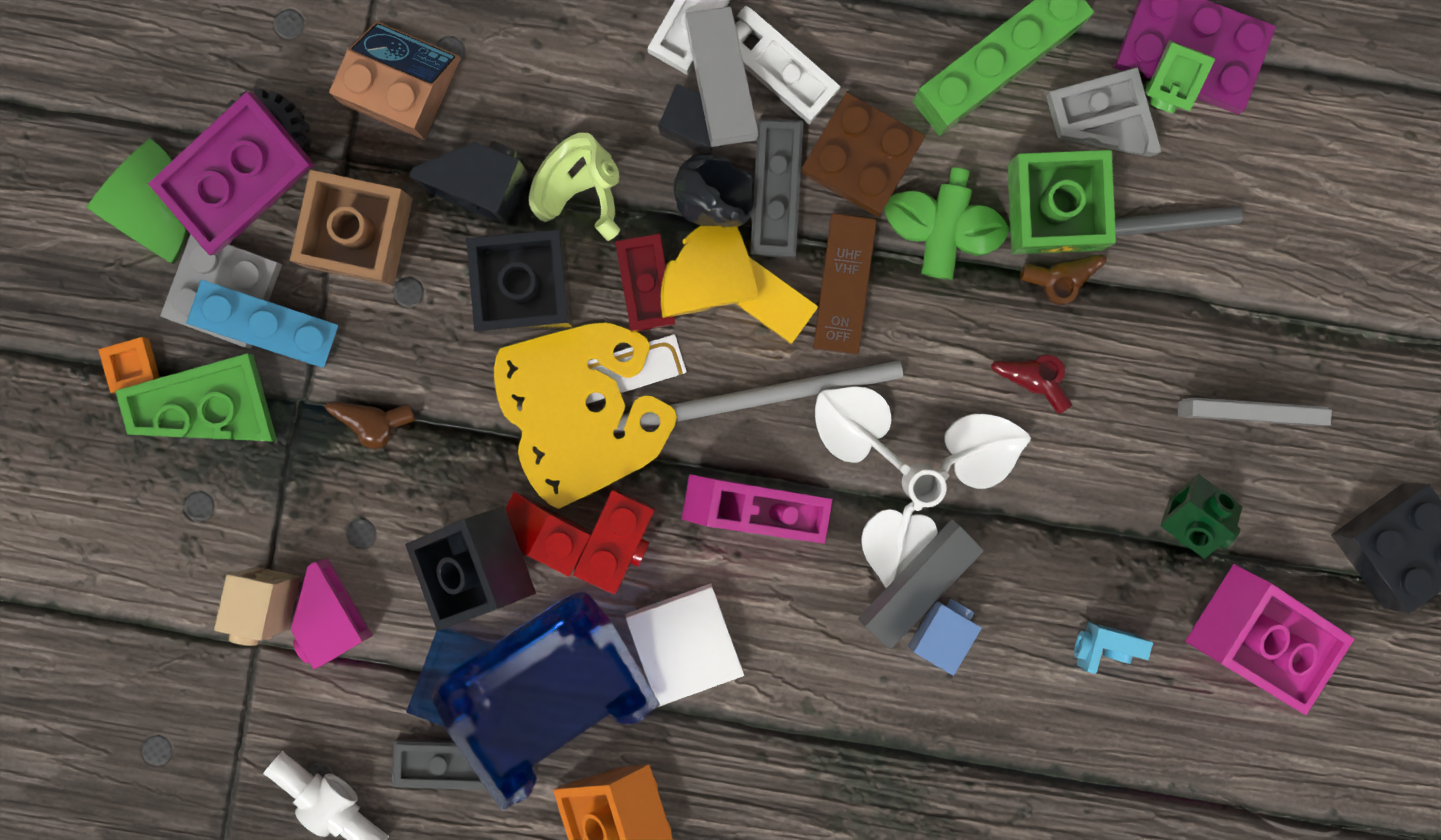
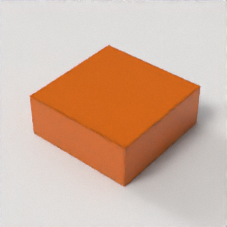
[98,337,160,393]

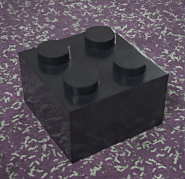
[466,230,573,336]
[1331,483,1441,614]
[405,506,537,631]

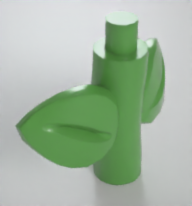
[884,167,1009,280]

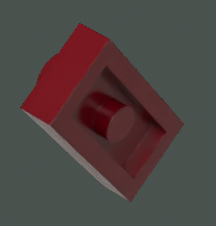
[615,234,676,333]

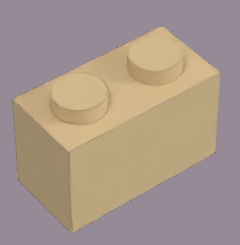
[214,567,301,646]

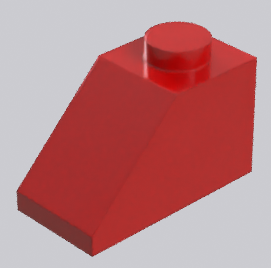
[505,492,593,577]

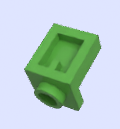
[1143,40,1215,114]

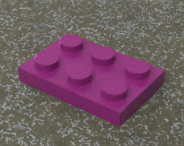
[1113,0,1276,115]
[148,92,315,256]

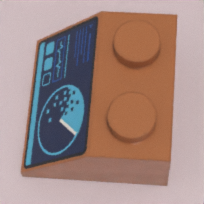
[329,21,461,140]

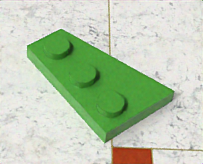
[115,353,277,442]

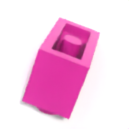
[291,558,373,670]

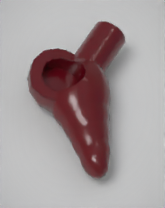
[991,354,1073,415]

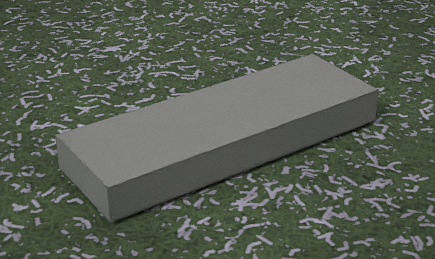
[685,7,758,147]
[1178,398,1332,426]

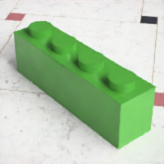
[912,0,1094,137]

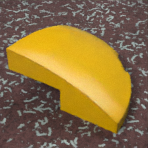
[661,226,759,318]

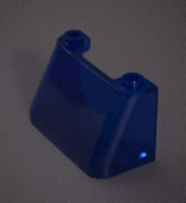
[431,592,661,812]

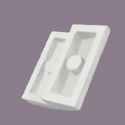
[625,583,744,707]

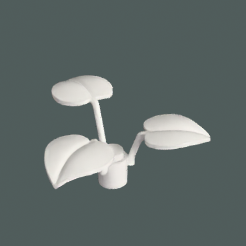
[815,386,1031,588]

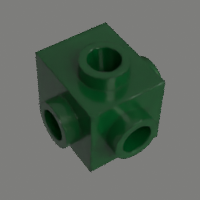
[1160,474,1243,559]

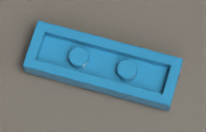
[186,279,338,368]

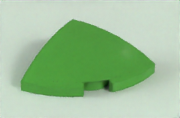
[86,138,189,264]

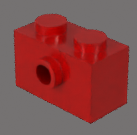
[573,489,656,595]

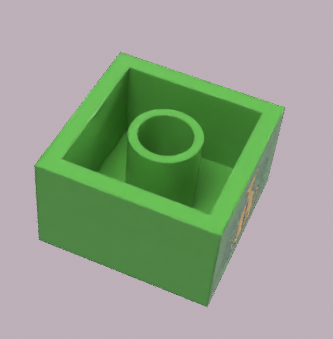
[1007,150,1116,254]

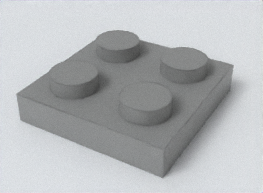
[160,234,282,349]

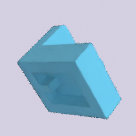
[1074,621,1153,674]

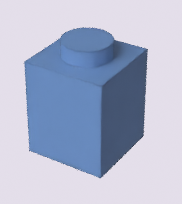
[908,599,982,676]

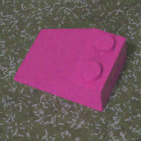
[1185,564,1355,715]

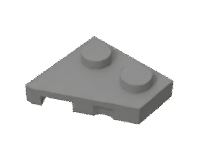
[1046,67,1162,157]

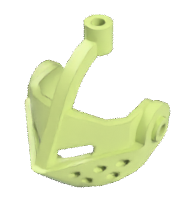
[529,133,620,241]

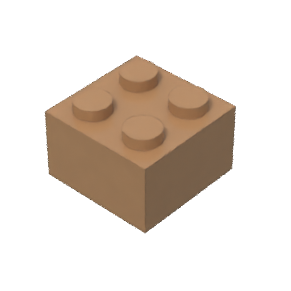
[290,170,413,287]

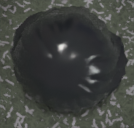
[673,153,753,228]

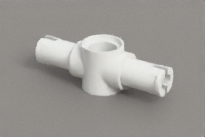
[263,751,389,840]

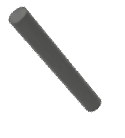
[1115,206,1243,236]

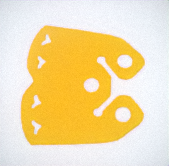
[494,322,677,509]

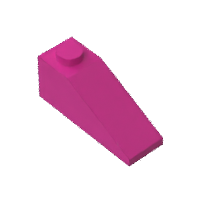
[682,474,833,544]

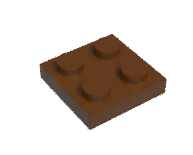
[801,92,925,217]

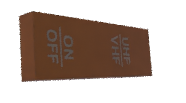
[813,213,877,355]

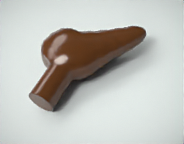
[1020,254,1107,305]
[325,401,415,449]

